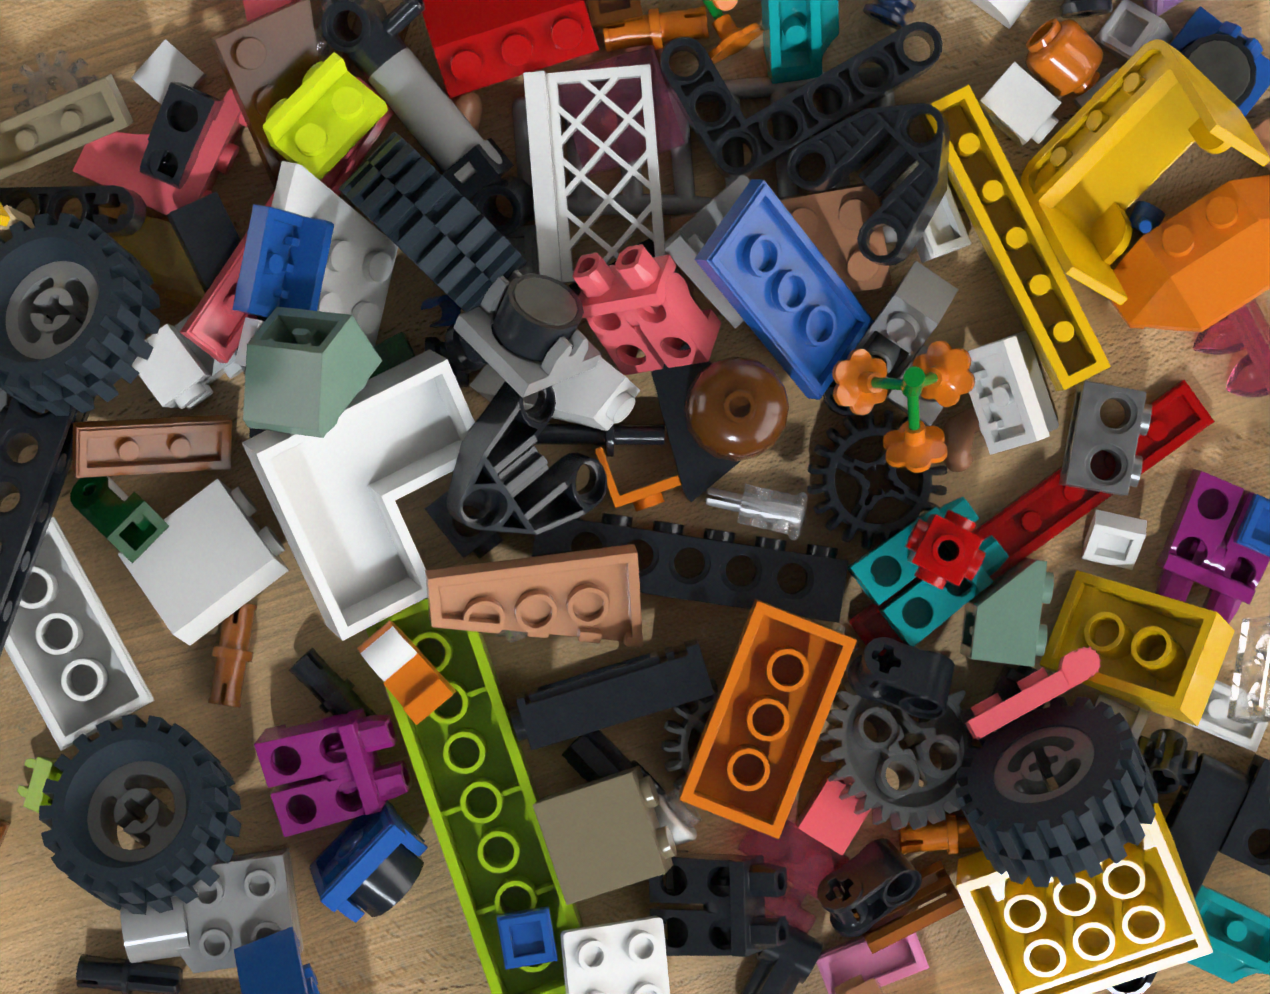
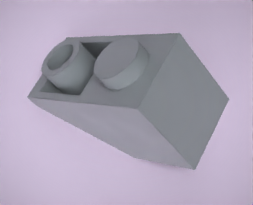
[855,261,959,378]

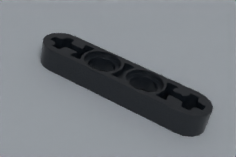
[0,185,147,237]

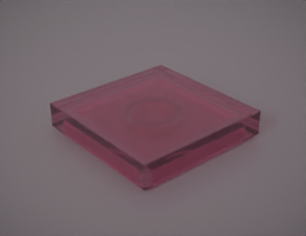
[558,45,685,177]

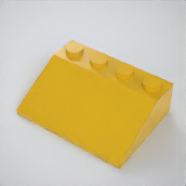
[956,803,1213,994]

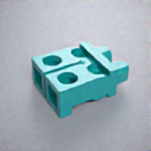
[847,497,1009,647]

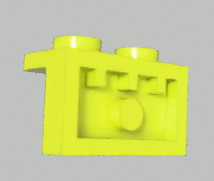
[263,52,388,180]

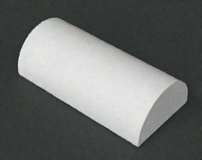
[0,517,155,751]

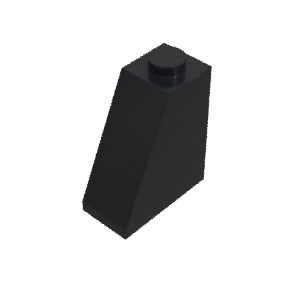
[651,343,741,502]

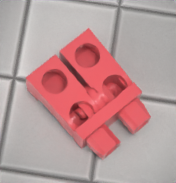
[572,244,721,375]

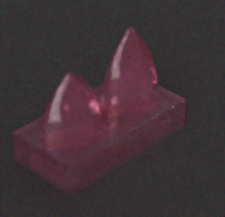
[1193,298,1270,398]

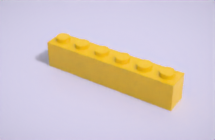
[918,85,1111,392]

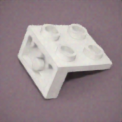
[967,331,1059,455]
[560,916,670,994]

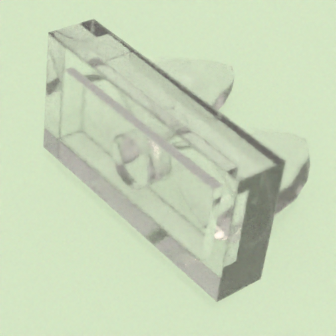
[1227,616,1270,724]

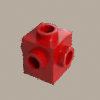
[905,509,986,590]

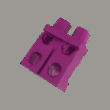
[1155,469,1270,624]
[254,708,412,837]

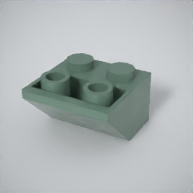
[243,307,382,438]
[960,558,1054,667]

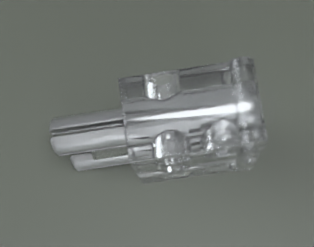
[705,484,810,540]

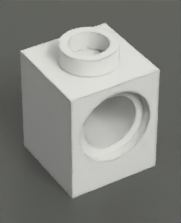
[978,61,1061,148]

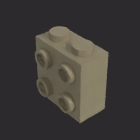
[533,766,677,905]

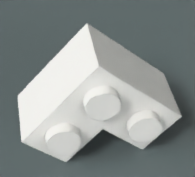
[132,312,243,410]

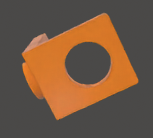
[594,447,682,512]

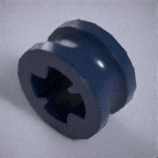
[863,0,916,30]

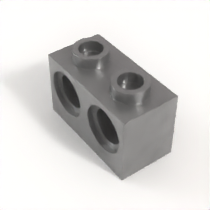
[1059,381,1152,496]

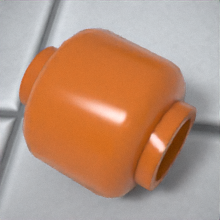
[1025,18,1103,96]

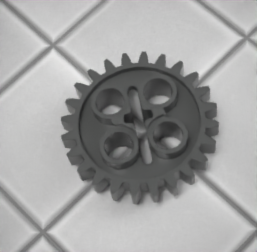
[819,680,980,830]

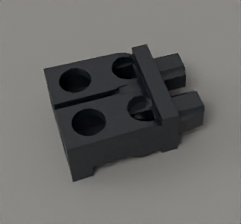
[649,850,789,957]

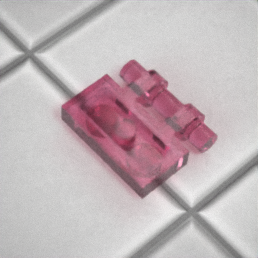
[737,818,852,934]

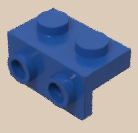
[232,204,334,318]

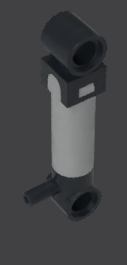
[321,0,535,236]

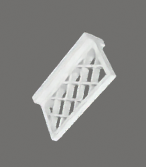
[523,64,666,284]

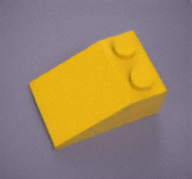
[1039,570,1235,726]

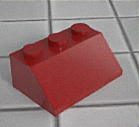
[422,0,599,98]

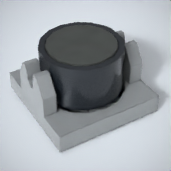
[453,270,602,398]

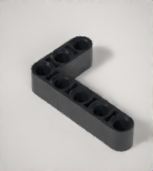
[660,22,943,180]

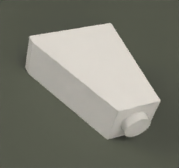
[469,357,641,431]

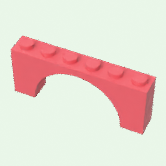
[73,0,295,216]

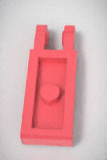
[965,646,1102,740]

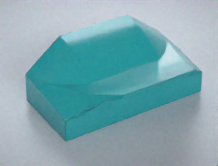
[761,0,839,84]
[1187,885,1270,984]

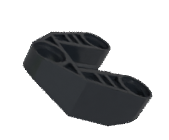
[786,103,950,266]
[447,381,607,535]

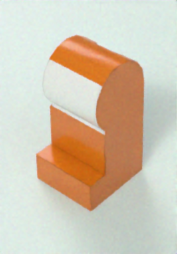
[357,620,456,725]

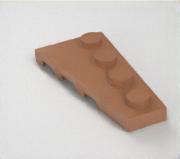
[425,544,643,648]

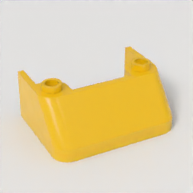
[1021,39,1270,305]

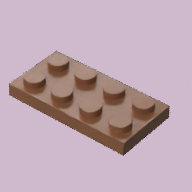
[670,183,892,316]

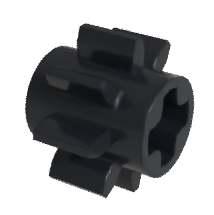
[1138,729,1199,794]

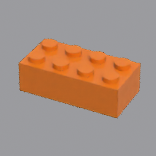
[678,599,857,839]

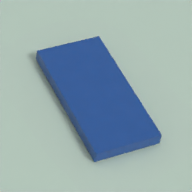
[694,179,874,400]

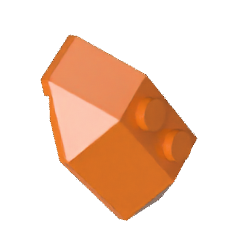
[1108,174,1270,332]

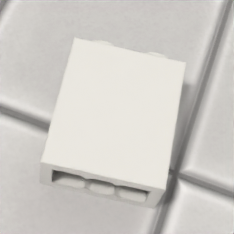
[118,478,289,645]

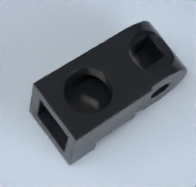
[140,82,224,189]

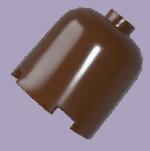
[683,357,789,462]

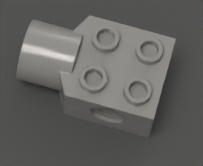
[120,848,304,973]

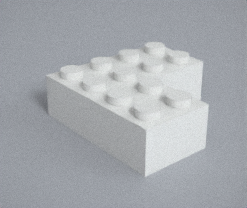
[242,350,475,641]

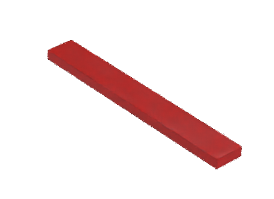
[848,380,1215,656]

